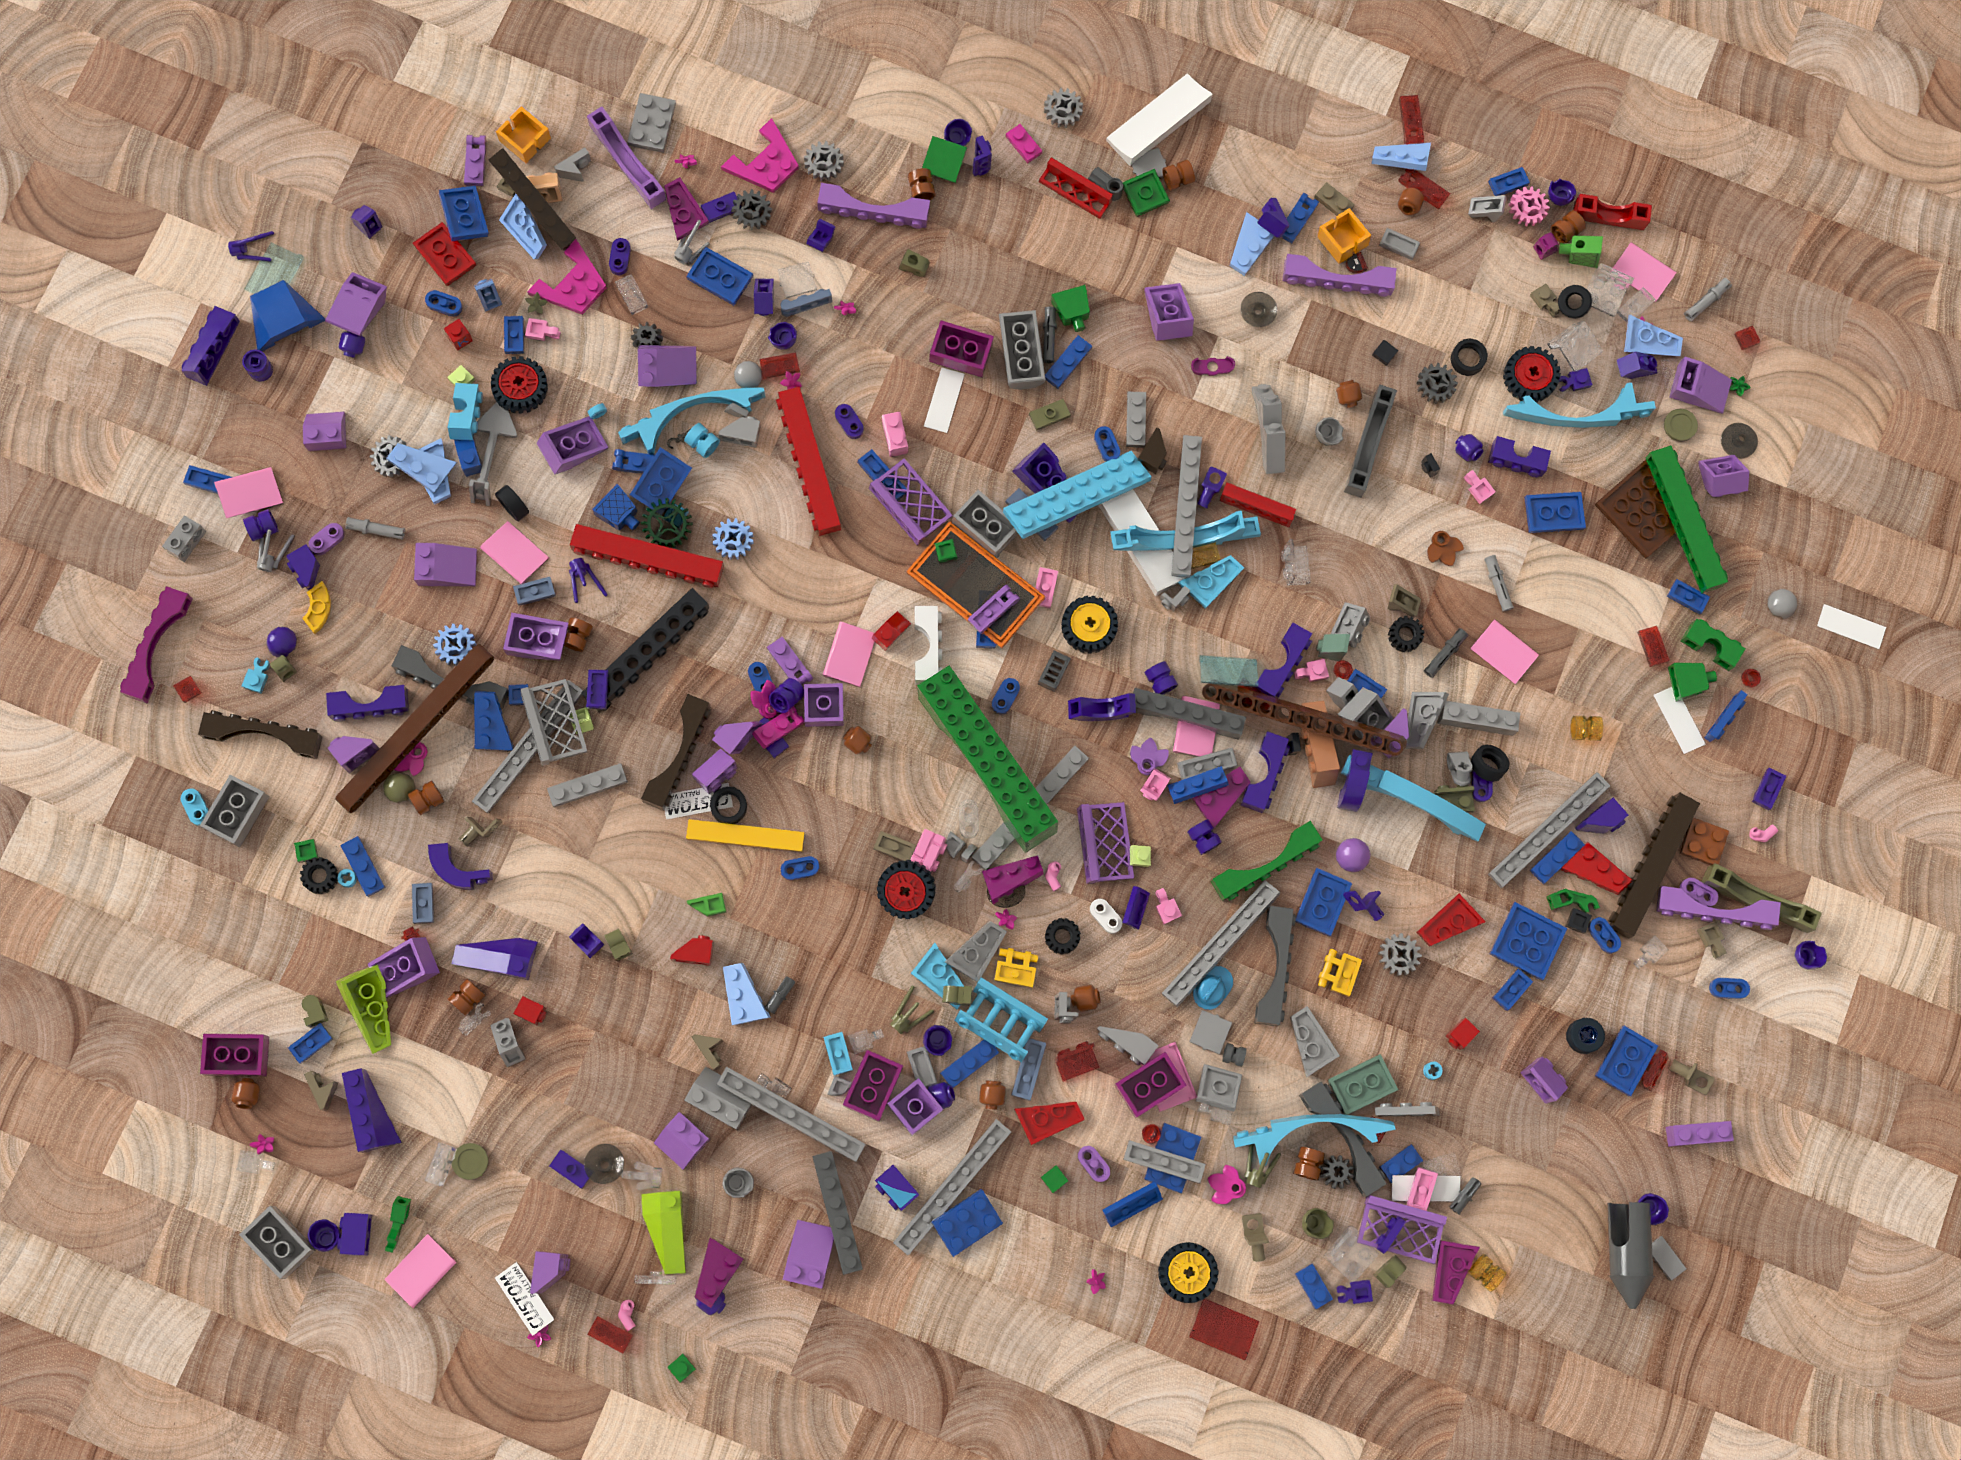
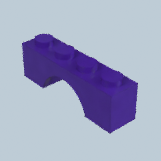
[1253,622,1312,698]
[326,685,409,722]
[1240,731,1290,813]

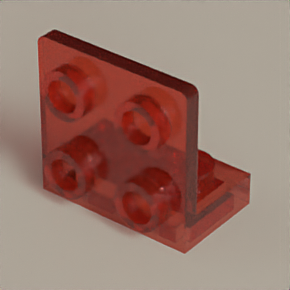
[1054,1041,1100,1082]

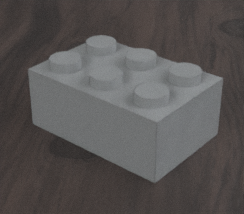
[952,490,1018,557]
[200,775,270,847]
[239,1206,316,1279]

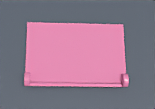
[1610,242,1677,302]
[214,467,283,518]
[480,521,549,584]
[1471,619,1539,684]
[823,622,875,687]
[1173,696,1220,756]
[1141,1042,1197,1112]
[384,1234,457,1308]

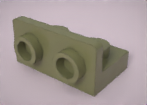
[1433,785,1475,813]

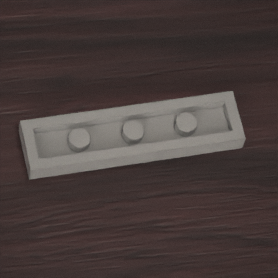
[547,763,628,807]
[1123,1140,1206,1184]

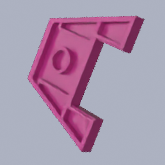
[721,118,799,193]
[527,239,607,315]

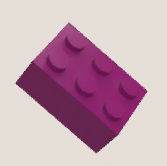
[929,320,994,377]
[200,1034,270,1077]
[843,1050,903,1122]
[1114,1052,1187,1118]

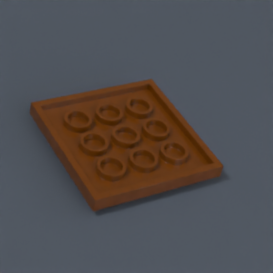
[1595,459,1701,559]

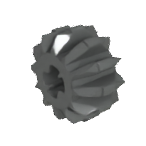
[631,322,663,348]
[1320,1155,1354,1189]

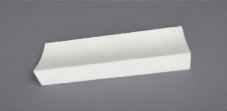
[1106,73,1213,166]
[1098,489,1186,597]

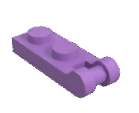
[464,135,487,186]
[968,585,1020,634]
[767,637,813,685]

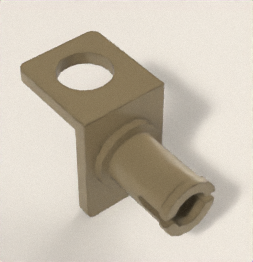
[458,817,503,847]
[1669,1059,1715,1095]
[1242,1213,1269,1262]

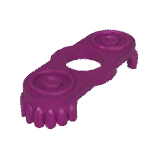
[1191,356,1235,376]

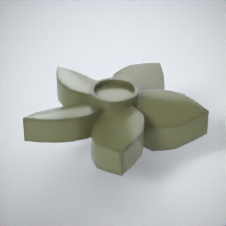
[525,292,547,314]

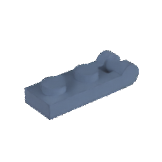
[780,289,832,317]

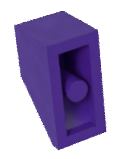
[350,205,383,239]
[754,279,774,316]

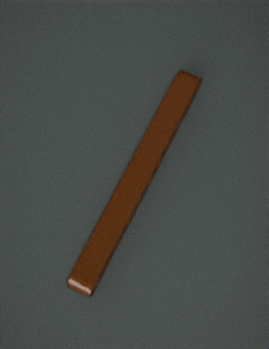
[335,644,494,813]
[1202,680,1407,756]

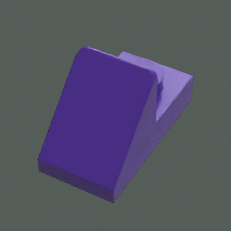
[1257,198,1290,238]

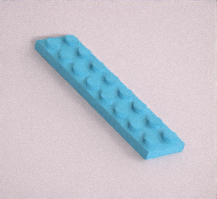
[1003,451,1151,539]

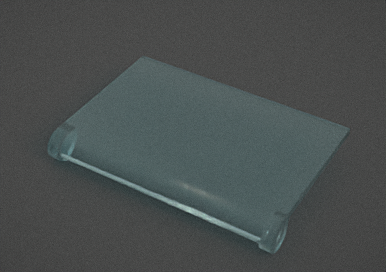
[244,242,304,294]
[1199,655,1258,687]

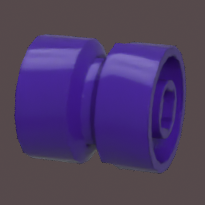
[242,349,273,382]
[243,509,279,542]
[1144,661,1178,695]
[769,678,804,713]
[1187,819,1222,855]

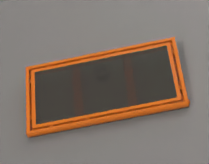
[906,522,1046,649]

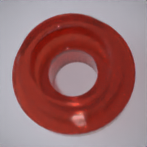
[1333,660,1353,679]
[1741,669,1761,687]
[401,926,420,941]
[1142,1124,1161,1144]

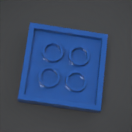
[1489,902,1567,981]

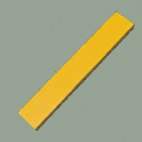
[686,819,805,852]

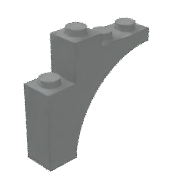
[1252,384,1285,474]

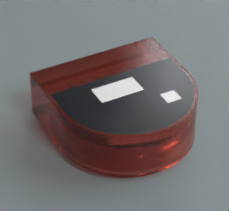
[1346,252,1368,273]

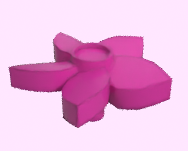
[675,154,697,168]
[834,301,856,315]
[780,371,802,390]
[995,908,1017,930]
[250,1134,274,1155]
[1086,1269,1106,1294]
[527,1325,551,1348]

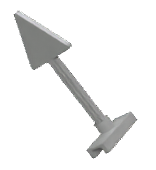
[469,402,517,506]

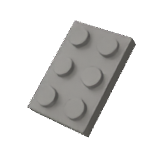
[627,93,676,153]

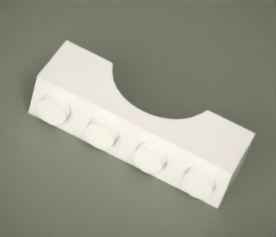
[915,606,942,685]

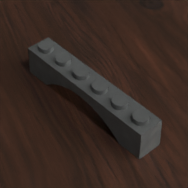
[1344,384,1397,498]
[391,645,509,710]
[1132,688,1246,740]
[1254,906,1296,1027]
[1299,1081,1386,1197]
[812,1151,863,1275]

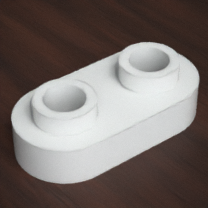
[1090,899,1122,934]

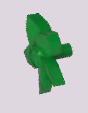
[1729,376,1751,397]

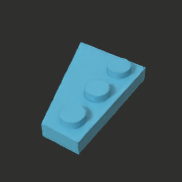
[1178,555,1244,609]
[911,943,964,1010]

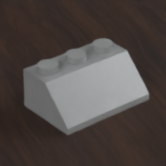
[684,1067,752,1131]

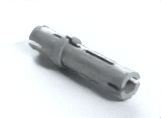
[1684,278,1732,321]
[345,517,405,540]
[1484,555,1514,612]

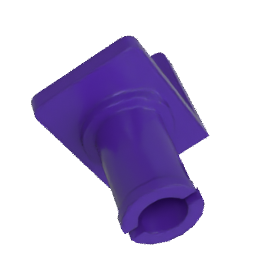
[1197,466,1227,509]
[1343,891,1384,921]

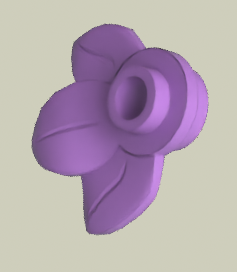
[1130,738,1169,775]

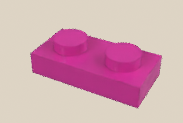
[1006,124,1042,164]

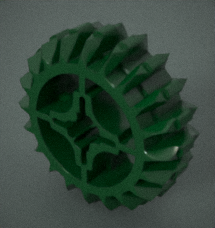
[641,498,693,548]

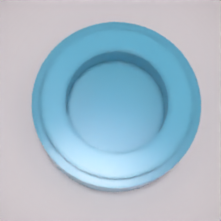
[587,403,607,419]

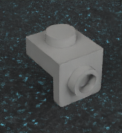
[1160,586,1190,612]

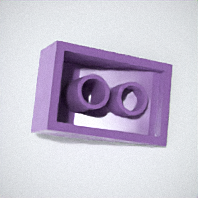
[1144,283,1194,341]
[638,345,697,387]
[537,416,609,475]
[414,543,477,586]
[503,613,569,660]
[368,937,440,998]
[783,1220,834,1289]

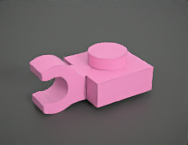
[525,318,561,341]
[1464,470,1495,504]
[1294,659,1329,682]
[1155,888,1182,924]

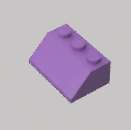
[530,1251,571,1294]

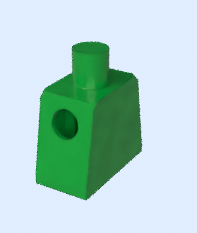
[1051,285,1090,332]
[1668,663,1717,702]

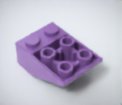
[325,272,387,336]
[1669,357,1732,414]

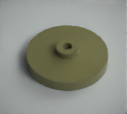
[1664,408,1698,442]
[452,1143,489,1180]

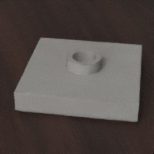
[1196,1064,1242,1112]

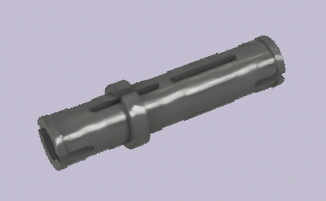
[1042,306,1057,363]
[1423,628,1468,678]

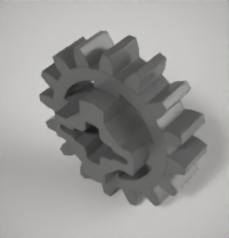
[732,189,772,230]
[1416,363,1458,404]

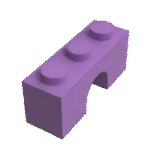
[1666,1121,1734,1147]

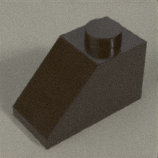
[1138,428,1167,475]

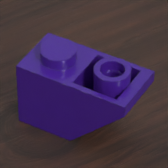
[1617,352,1658,379]
[286,544,320,591]

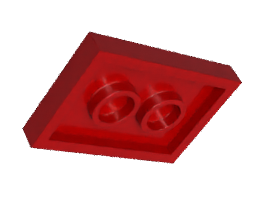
[412,222,477,287]

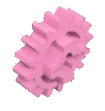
[1509,186,1550,226]

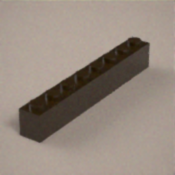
[1608,792,1700,939]

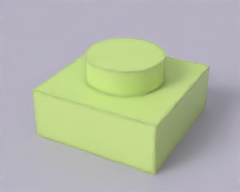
[447,365,475,386]
[1130,845,1151,867]

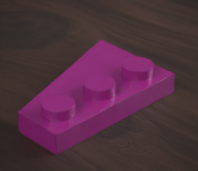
[664,177,709,241]
[1192,767,1251,828]
[982,855,1044,905]
[694,1237,743,1308]
[1432,1241,1480,1304]

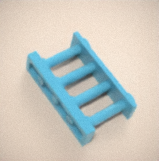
[954,977,1048,1063]

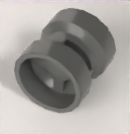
[1222,1043,1247,1067]

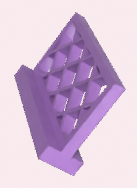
[869,458,952,545]
[1077,802,1134,884]
[1357,1195,1447,1264]

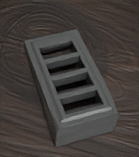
[1038,651,1071,692]

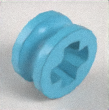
[337,869,357,888]
[1423,1061,1443,1080]

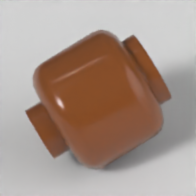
[1398,188,1424,215]
[1336,380,1362,408]
[843,726,872,755]
[1071,984,1101,1012]
[232,1078,260,1109]
[979,1080,1006,1110]

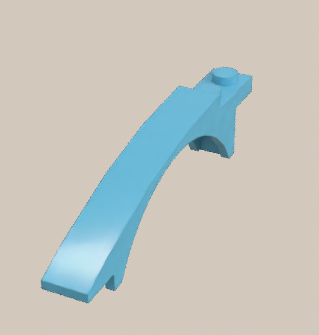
[1503,383,1656,428]
[618,388,766,455]
[1110,511,1261,551]
[1341,755,1486,842]
[1233,1114,1396,1166]

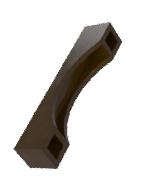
[488,148,576,250]
[641,694,712,811]
[198,710,323,759]

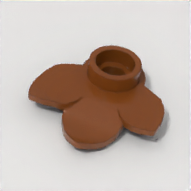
[1427,531,1464,566]

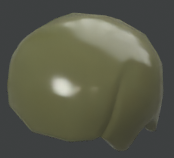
[383,773,415,803]
[1302,1208,1334,1239]

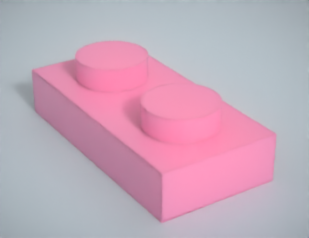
[1033,567,1058,608]
[1406,1167,1438,1211]

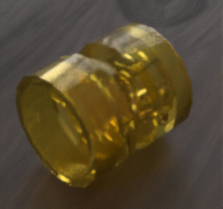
[1570,716,1603,741]
[1468,1254,1507,1292]

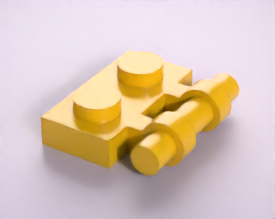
[994,948,1039,988]
[1318,949,1362,997]

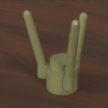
[890,985,934,1034]
[1244,1144,1281,1188]

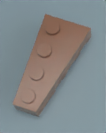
[1300,700,1340,788]

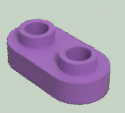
[309,523,345,555]
[1680,878,1718,907]
[1078,1146,1110,1182]

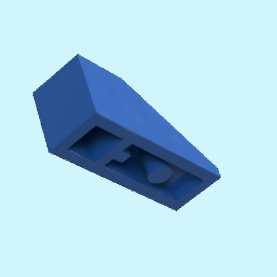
[454,437,482,477]

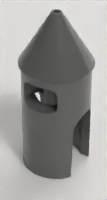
[1607,1202,1655,1309]

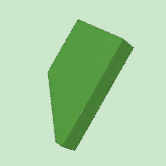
[687,893,726,917]

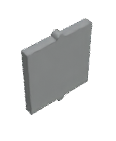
[1132,148,1167,178]
[1189,1010,1232,1054]

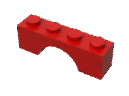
[1573,194,1652,231]

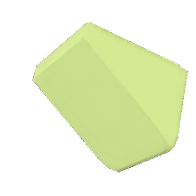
[570,707,594,734]

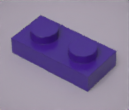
[1752,767,1786,810]

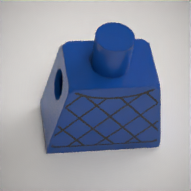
[592,484,640,531]

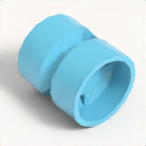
[684,423,720,458]

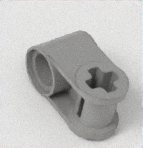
[1447,751,1472,786]

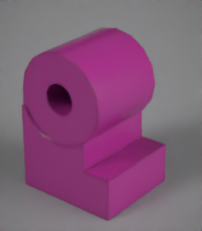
[1533,232,1559,260]

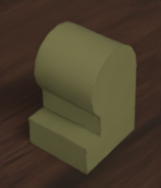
[899,249,930,277]
[270,655,297,682]
[604,928,633,961]
[942,986,972,1006]
[301,995,328,1028]
[1373,1255,1407,1288]

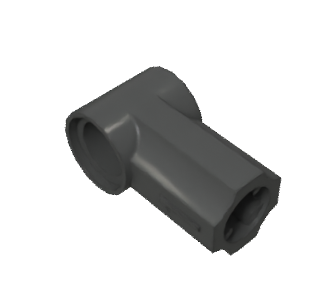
[1088,167,1123,201]

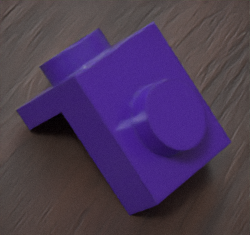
[806,219,835,252]
[569,924,604,958]

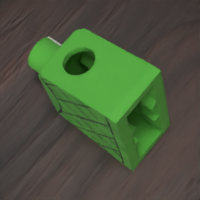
[1559,236,1603,268]

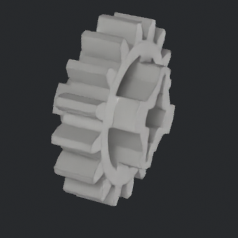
[1044,88,1083,128]
[804,141,844,181]
[370,435,407,477]
[1378,933,1422,976]

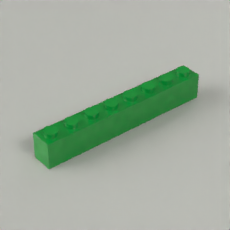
[1645,445,1728,594]

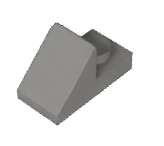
[554,147,591,182]
[1468,195,1506,222]

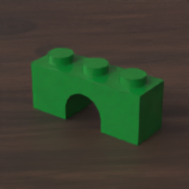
[1680,619,1746,671]

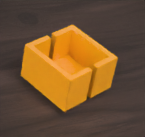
[496,106,551,163]
[1318,208,1371,264]

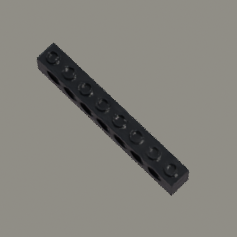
[581,588,709,713]

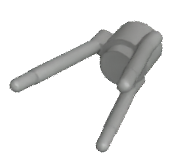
[674,220,710,265]
[257,530,294,572]

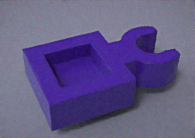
[1559,368,1593,392]
[1336,1280,1373,1304]

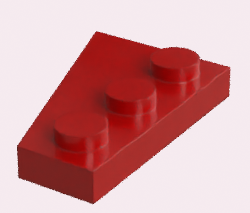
[1561,842,1632,895]
[1416,893,1486,947]
[1014,1102,1085,1145]

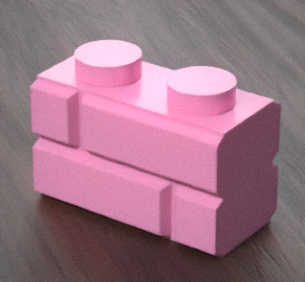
[882,412,908,457]
[911,829,948,872]

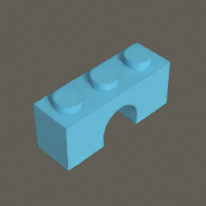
[448,383,483,440]

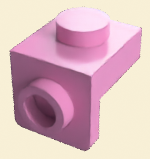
[1140,768,1171,801]

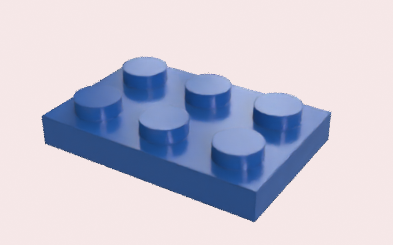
[439,186,489,241]
[686,247,753,306]
[629,447,692,516]
[1524,492,1586,533]
[1295,868,1352,937]
[1595,1025,1658,1097]
[1144,1123,1201,1194]
[931,1189,1003,1257]

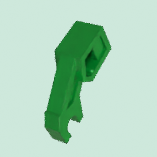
[1546,888,1600,913]
[385,1196,411,1253]

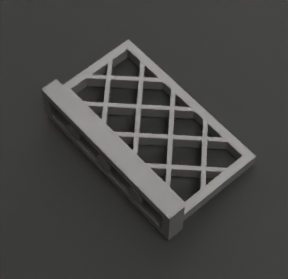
[521,679,587,766]

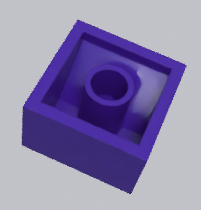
[1575,797,1628,834]

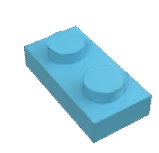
[823,1032,853,1076]

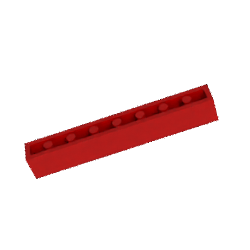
[776,386,841,536]
[570,524,724,588]

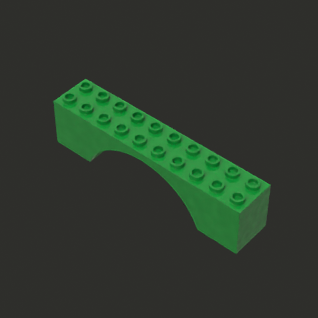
[917,665,1058,853]

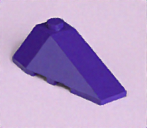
[1012,443,1078,523]
[451,938,538,980]

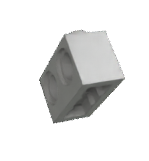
[162,515,206,562]

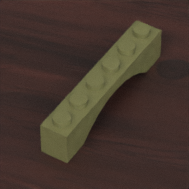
[1702,863,1822,933]

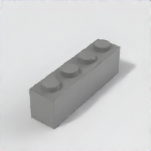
[1438,701,1520,736]

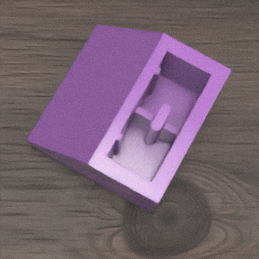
[692,749,737,794]

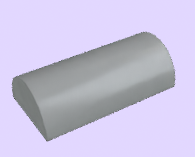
[999,310,1045,390]

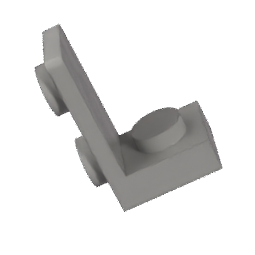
[490,1018,525,1067]

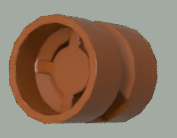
[1162,159,1195,190]
[908,168,936,200]
[1551,210,1586,243]
[564,617,593,652]
[408,780,445,816]
[448,979,486,1016]
[1293,1146,1325,1181]

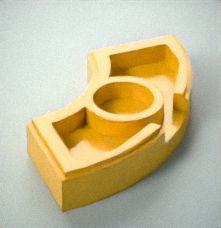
[302,581,331,634]

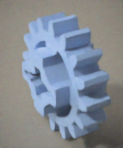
[712,518,754,560]
[433,624,476,666]

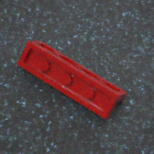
[1039,157,1113,219]
[1219,482,1296,528]

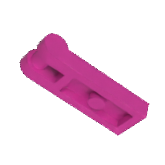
[752,706,805,749]

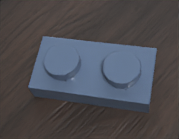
[513,577,556,606]
[412,883,434,924]

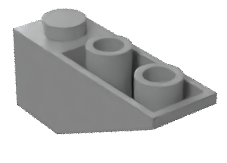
[1097,1026,1159,1066]

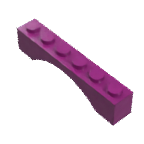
[120,586,193,704]

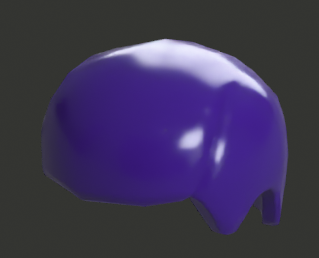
[944,119,972,146]
[1548,178,1576,206]
[768,322,797,350]
[267,626,297,657]
[1794,941,1827,970]
[923,1025,952,1056]
[1637,1193,1669,1225]
[307,1219,341,1252]

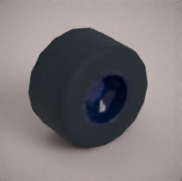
[1566,1018,1605,1054]

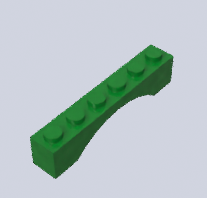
[1210,820,1323,901]

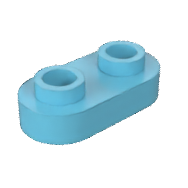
[181,789,209,826]

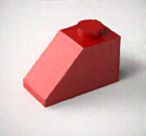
[872,611,911,651]
[670,935,714,966]

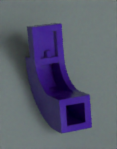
[1068,693,1136,721]
[1337,749,1373,812]
[428,843,493,890]

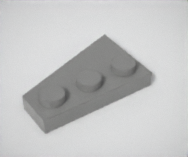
[1406,692,1449,749]
[945,921,1007,982]
[1290,1006,1340,1077]
[1375,1102,1440,1117]

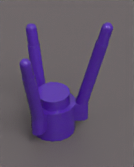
[228,231,274,261]
[569,558,608,603]

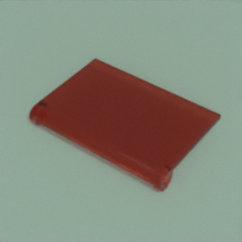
[1189,1298,1259,1360]

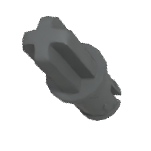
[764,976,795,1014]
[1449,1177,1482,1215]

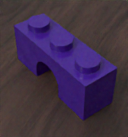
[1488,436,1551,477]

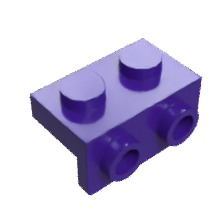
[973,135,992,176]

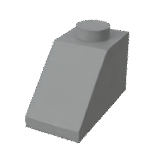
[718,416,761,448]
[1326,677,1358,709]

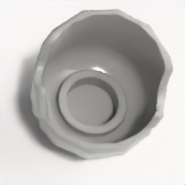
[734,361,762,388]
[1315,417,1344,445]
[1768,589,1797,619]
[723,1167,754,1198]

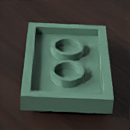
[1327,1054,1398,1115]

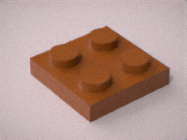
[1680,817,1729,865]

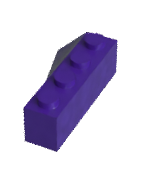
[181,306,240,386]
[342,1068,402,1153]

